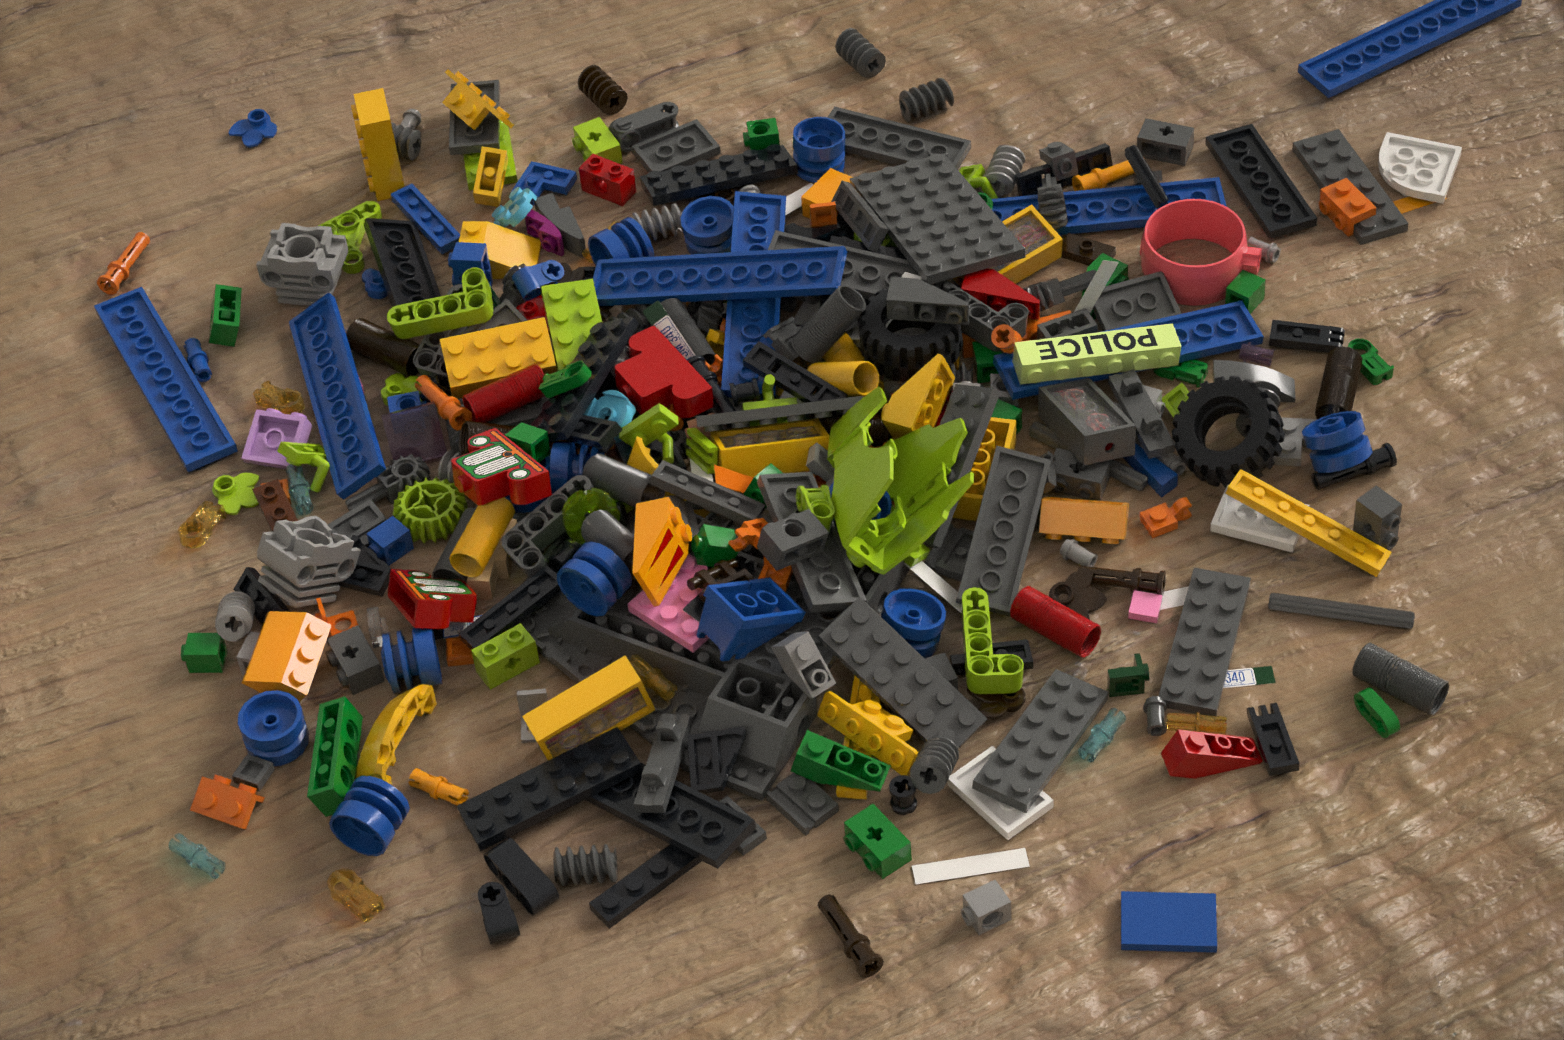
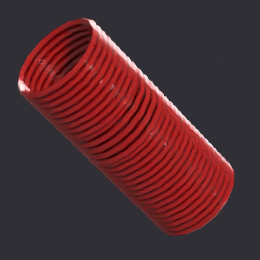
[462,363,545,423]
[1010,586,1101,658]

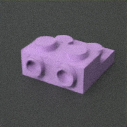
[241,408,312,471]

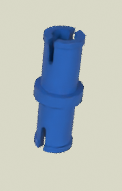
[184,338,212,382]

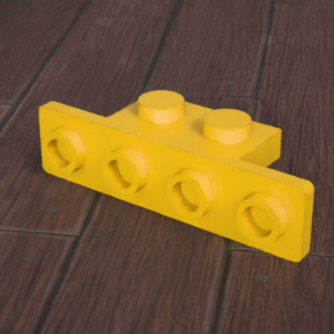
[442,69,514,130]
[817,691,918,776]

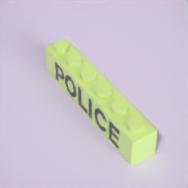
[1012,323,1182,385]

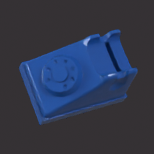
[696,577,806,662]

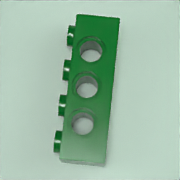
[307,696,363,817]

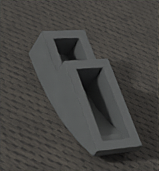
[534,193,587,258]
[1213,360,1296,402]

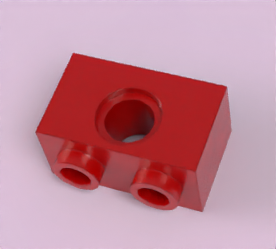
[578,154,637,207]

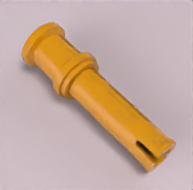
[1072,158,1145,191]

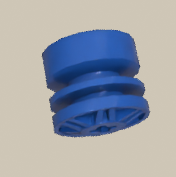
[793,117,845,183]
[588,217,655,266]
[549,441,606,500]
[381,628,443,694]
[329,776,410,856]

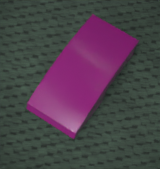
[525,210,565,257]

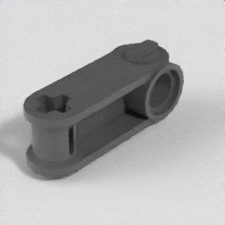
[608,102,679,152]

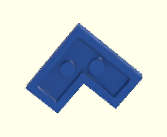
[510,161,577,206]

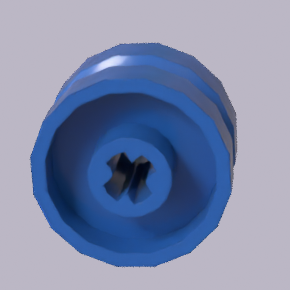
[680,196,734,254]
[1302,411,1373,473]
[557,541,632,617]
[881,588,946,658]
[238,690,309,766]

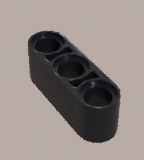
[483,837,559,916]

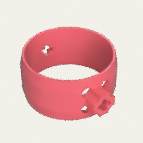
[1140,199,1262,306]

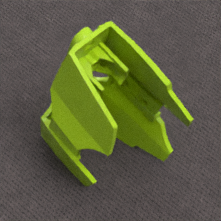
[827,386,974,575]

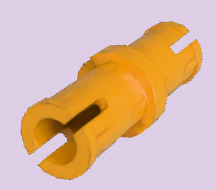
[408,768,469,806]

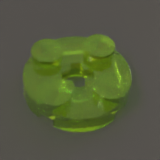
[562,488,620,544]

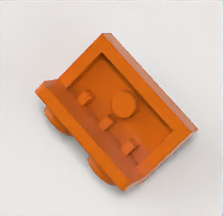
[1318,178,1376,237]
[190,774,265,829]

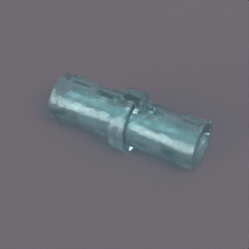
[285,464,314,515]
[1078,708,1126,762]
[169,833,226,879]

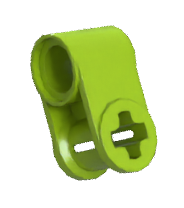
[796,485,835,532]

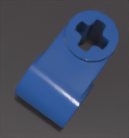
[511,260,564,301]

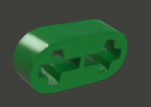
[1354,687,1400,738]

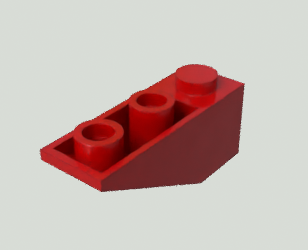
[961,268,1040,320]
[1161,730,1263,779]

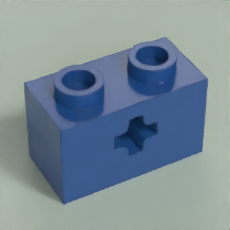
[448,242,493,287]

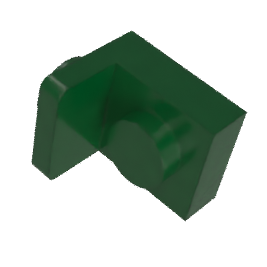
[1107,653,1150,697]

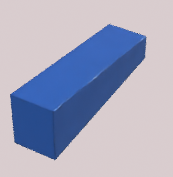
[1122,443,1178,498]

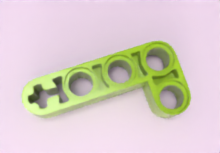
[387,267,494,339]
[961,587,1024,694]

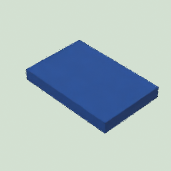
[1121,891,1217,953]

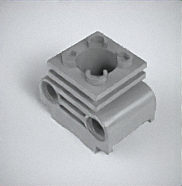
[256,223,348,306]
[257,516,361,608]

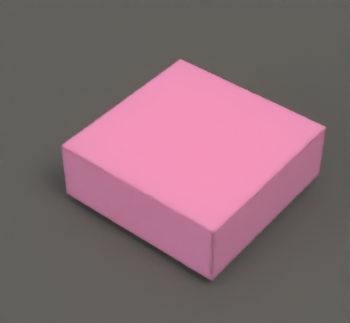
[1128,590,1162,624]

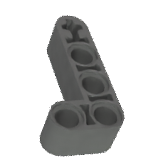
[930,280,1029,352]
[413,284,467,381]
[502,475,599,579]

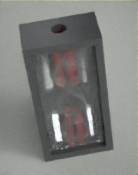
[1038,378,1136,465]

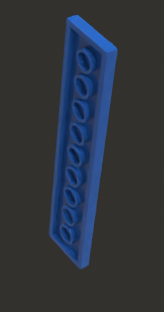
[1298,0,1522,98]
[992,177,1227,235]
[721,191,786,400]
[593,246,847,306]
[94,287,238,472]
[289,292,386,500]
[993,301,1264,400]

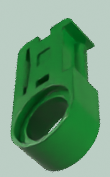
[1348,338,1394,385]
[1153,359,1208,388]
[539,361,592,398]

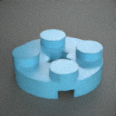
[492,187,537,227]
[583,390,636,443]

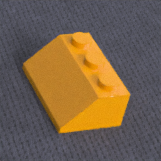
[1039,496,1129,544]
[242,611,332,702]

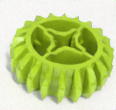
[393,476,468,544]

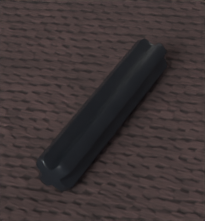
[1125,145,1169,209]

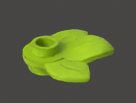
[381,373,422,406]
[212,473,260,515]

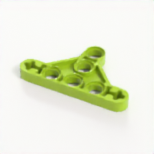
[318,201,382,274]

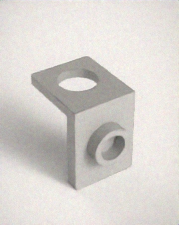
[517,689,548,743]

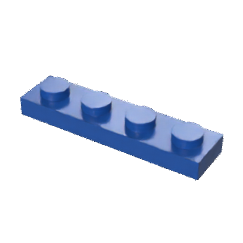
[391,183,460,254]

